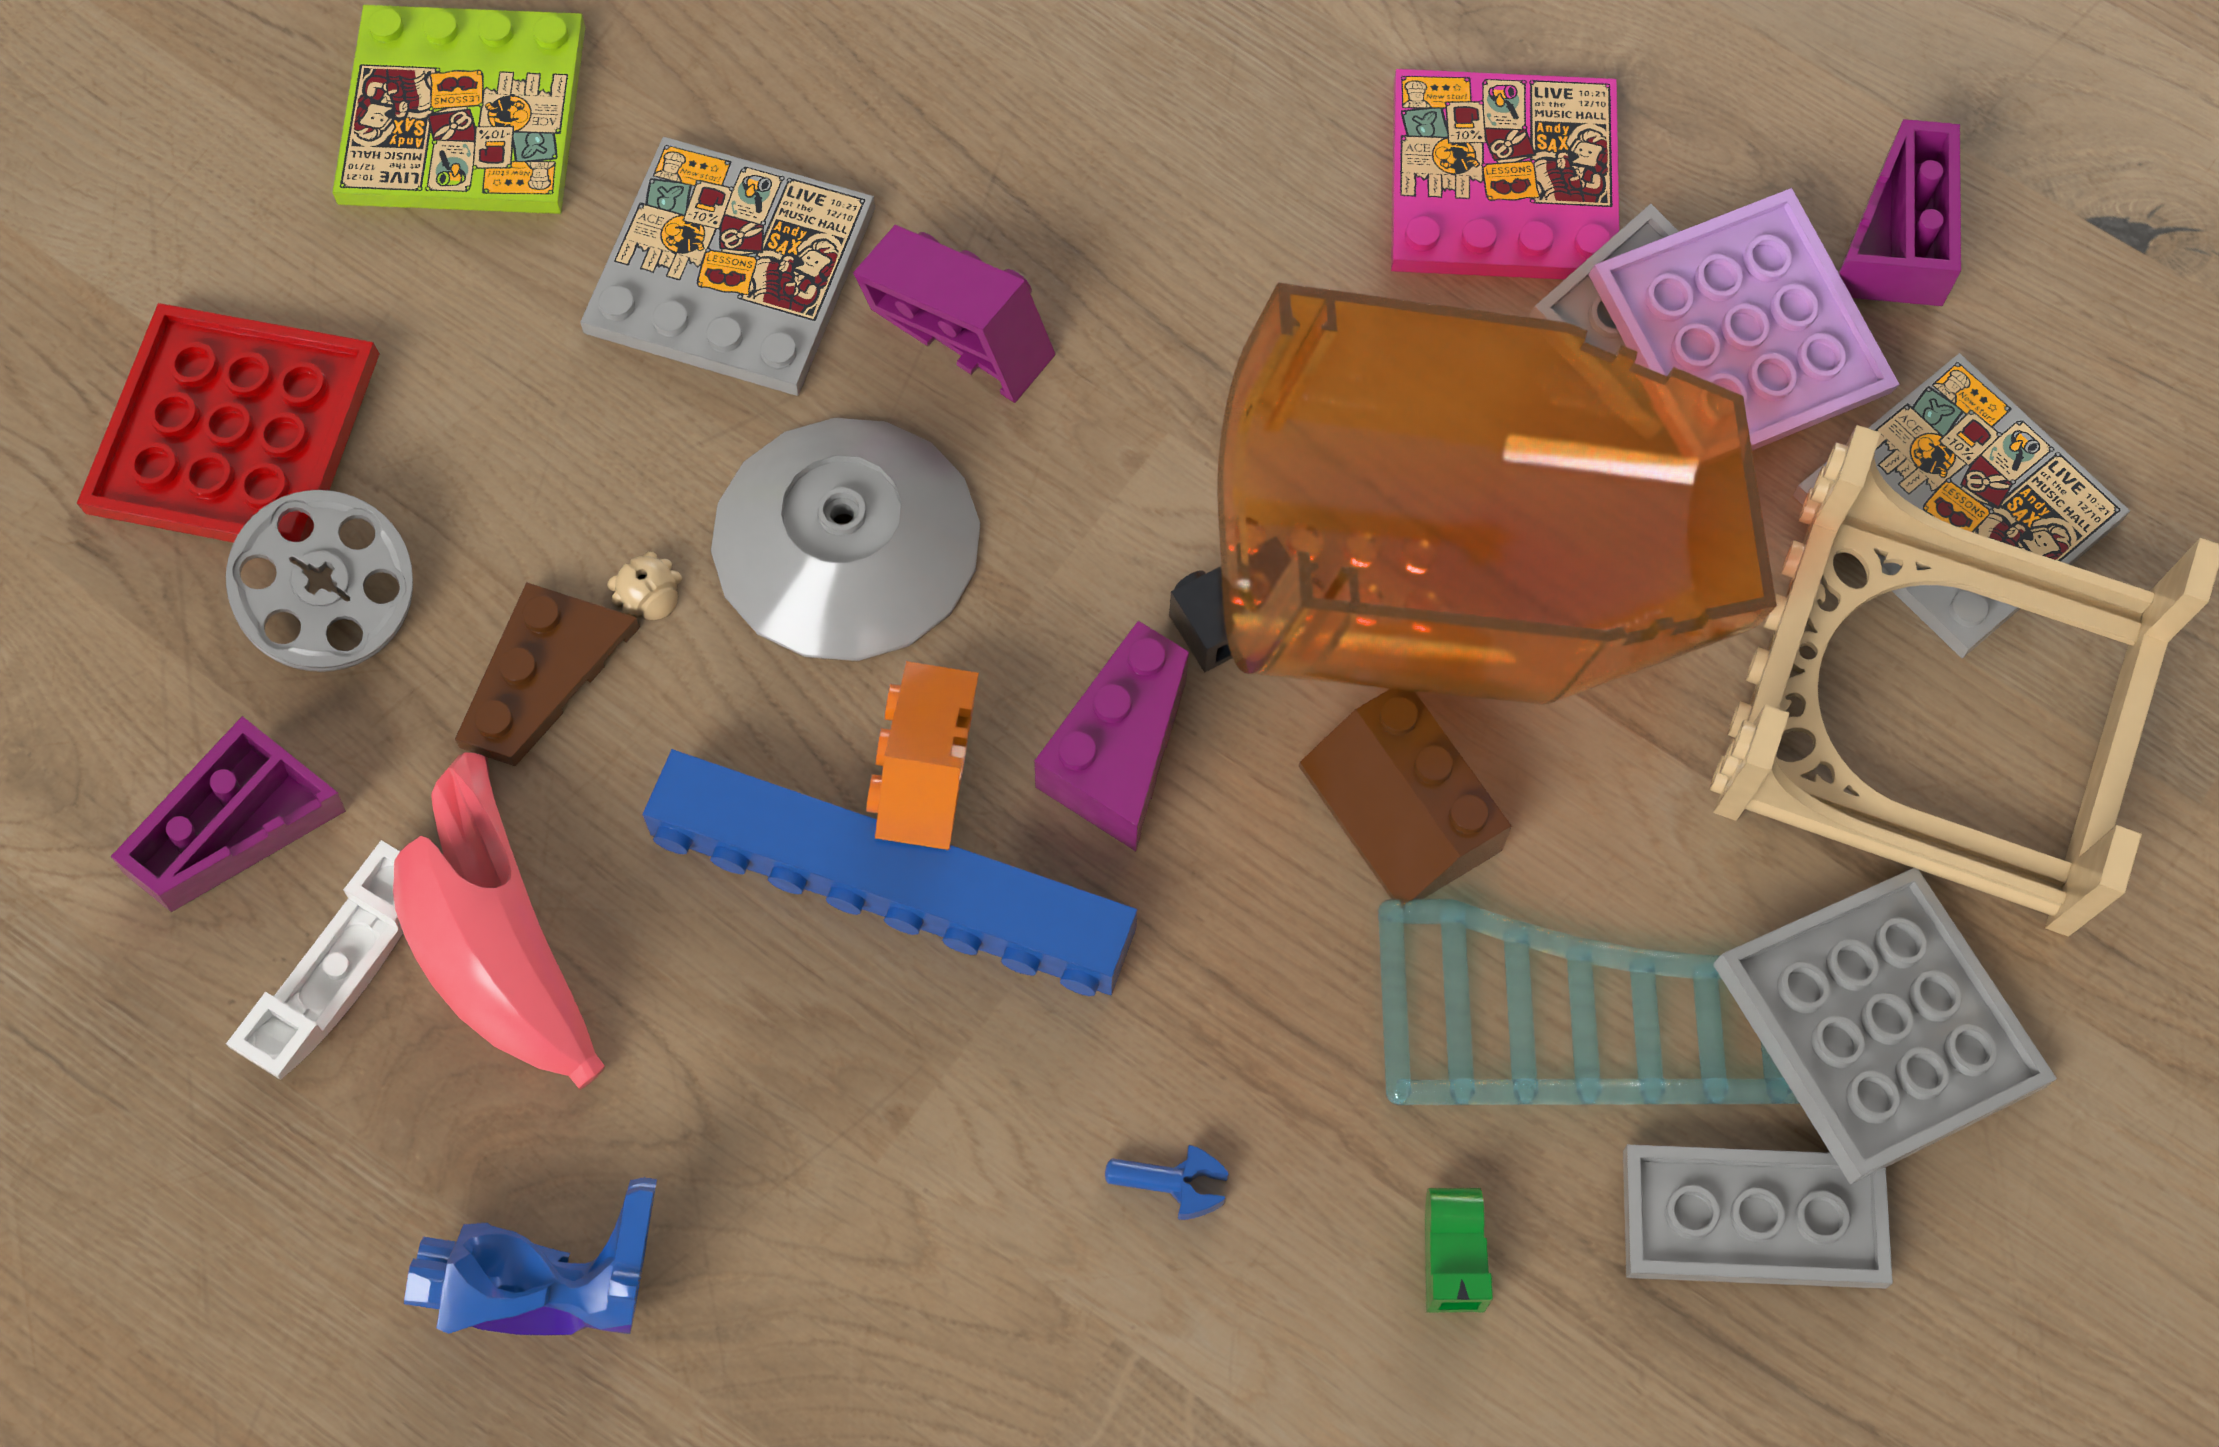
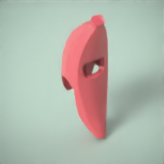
[393,752,605,1090]

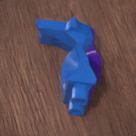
[404,1177,657,1335]

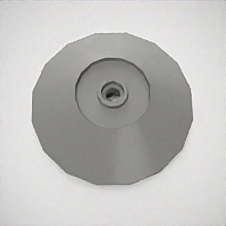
[711,418,980,661]

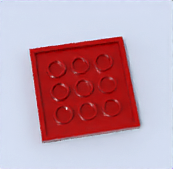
[77,303,380,543]

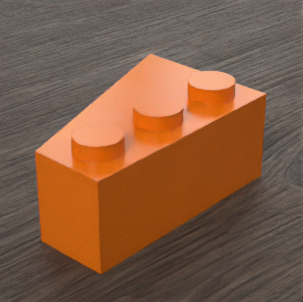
[866,661,979,850]

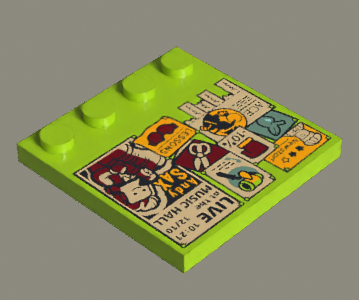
[332,5,585,214]

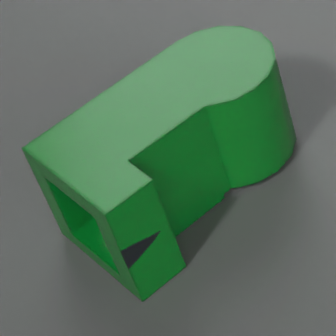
[1425,1188,1493,1313]

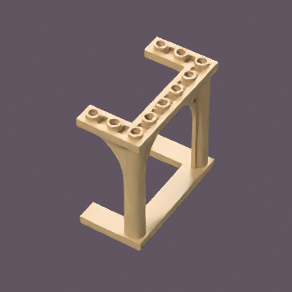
[1709,425,2219,937]

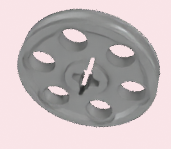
[226,490,413,672]

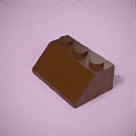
[1299,680,1512,912]

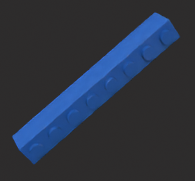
[643,749,1137,996]

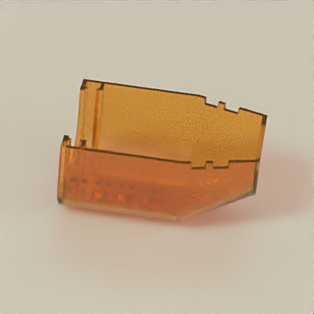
[1217,282,1777,705]

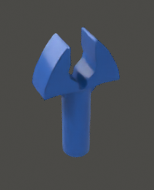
[1105,1145,1229,1220]

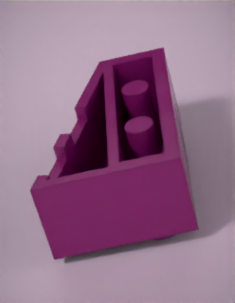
[1838,119,1961,306]
[853,224,1056,403]
[1034,621,1189,852]
[110,716,346,912]

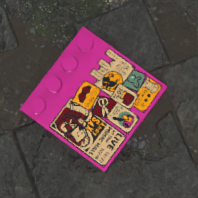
[1391,69,1619,279]

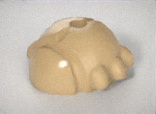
[607,551,682,620]

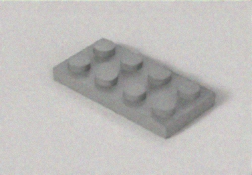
[1623,1144,1893,1289]

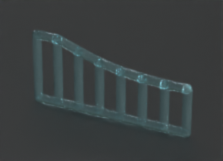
[1378,899,1800,1105]

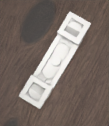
[226,840,403,1080]

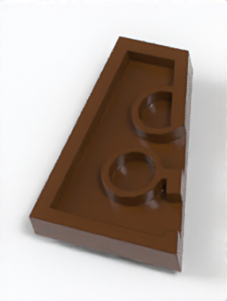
[455,582,640,766]

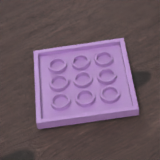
[1588,188,1900,474]

